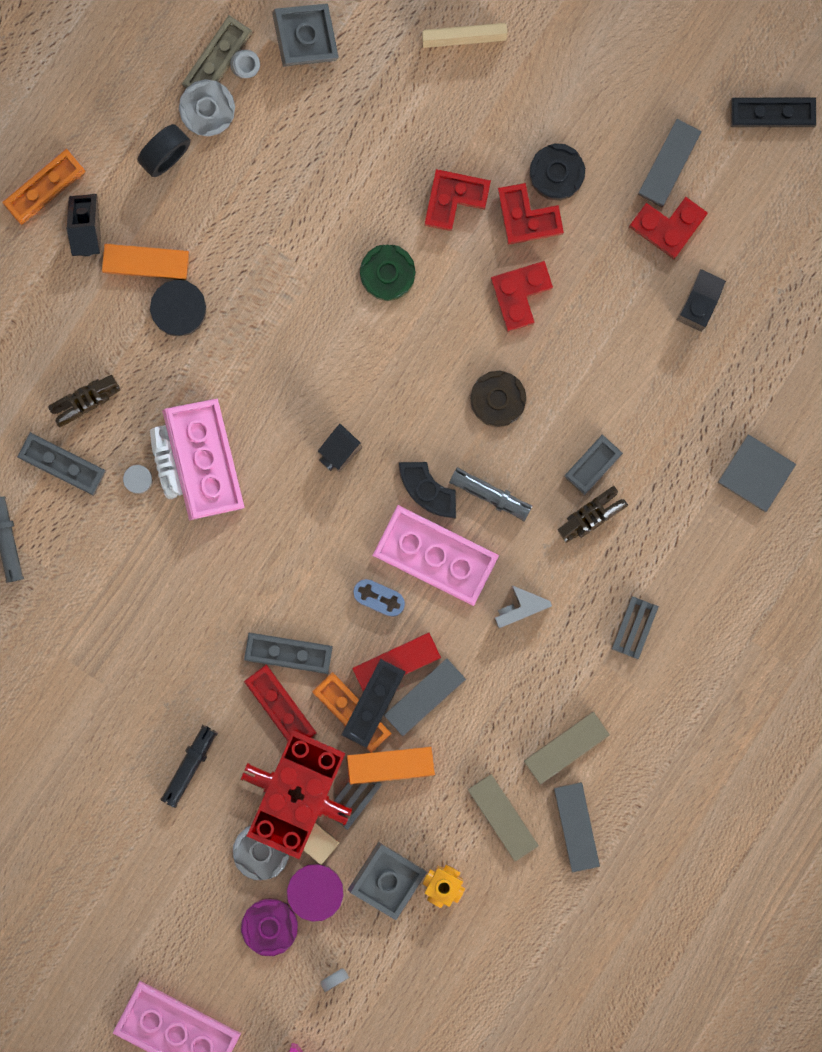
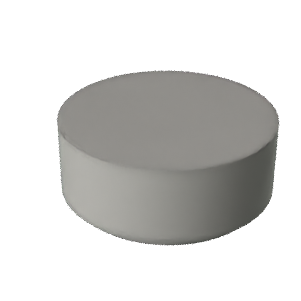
[230,50,260,78]
[123,465,153,494]
[320,968,350,992]

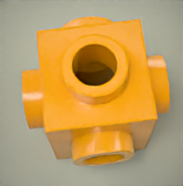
[422,864,465,908]

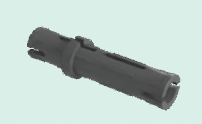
[449,467,532,522]
[0,496,24,583]

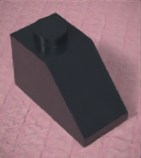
[66,194,101,256]
[676,269,726,332]
[318,424,362,472]

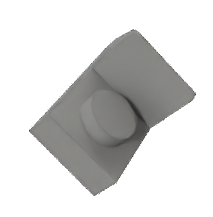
[494,586,552,629]

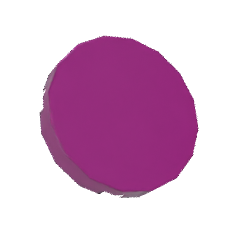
[287,864,344,922]
[241,898,298,956]

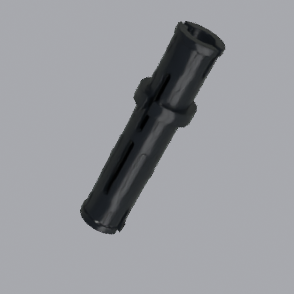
[160,724,218,808]

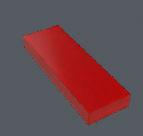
[352,632,441,692]
[244,664,317,741]

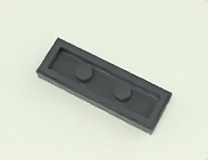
[638,119,702,207]
[17,432,106,496]
[244,633,333,674]
[384,658,466,736]
[554,782,600,873]

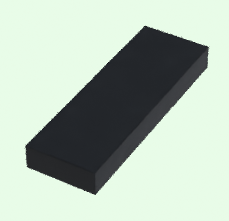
[731,97,816,127]
[341,659,406,748]

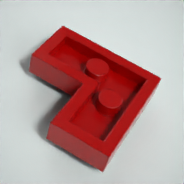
[424,169,491,231]
[498,183,564,245]
[629,196,708,259]
[491,261,553,332]

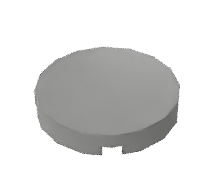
[179,79,235,137]
[233,826,289,880]

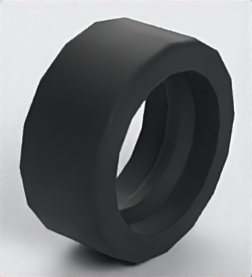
[137,124,191,177]

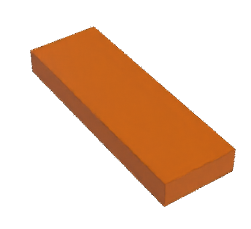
[2,149,86,225]
[102,244,190,280]
[312,672,392,753]
[346,747,435,785]

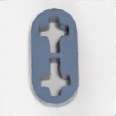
[353,579,405,617]

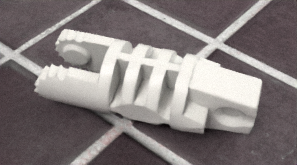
[150,425,183,499]

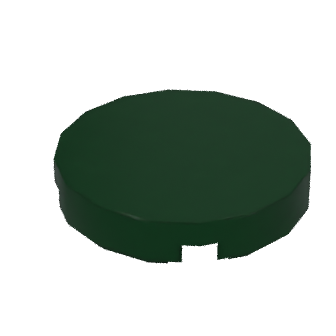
[360,245,416,301]

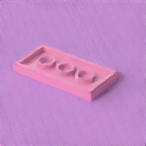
[162,399,245,521]
[372,505,499,606]
[113,981,241,1052]

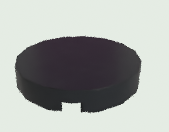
[529,143,586,200]
[150,280,207,336]

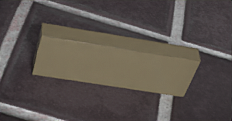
[182,15,252,88]
[524,712,610,785]
[468,774,539,861]

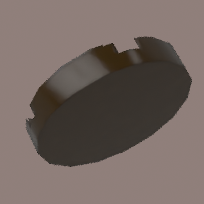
[470,370,526,427]

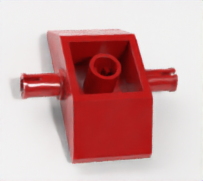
[240,730,352,859]

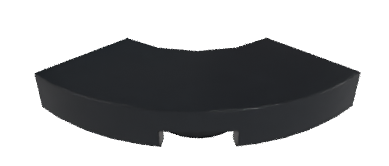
[399,462,456,519]

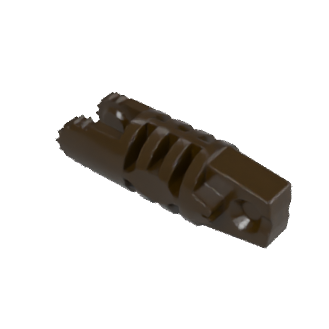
[48,375,121,427]
[558,486,628,543]

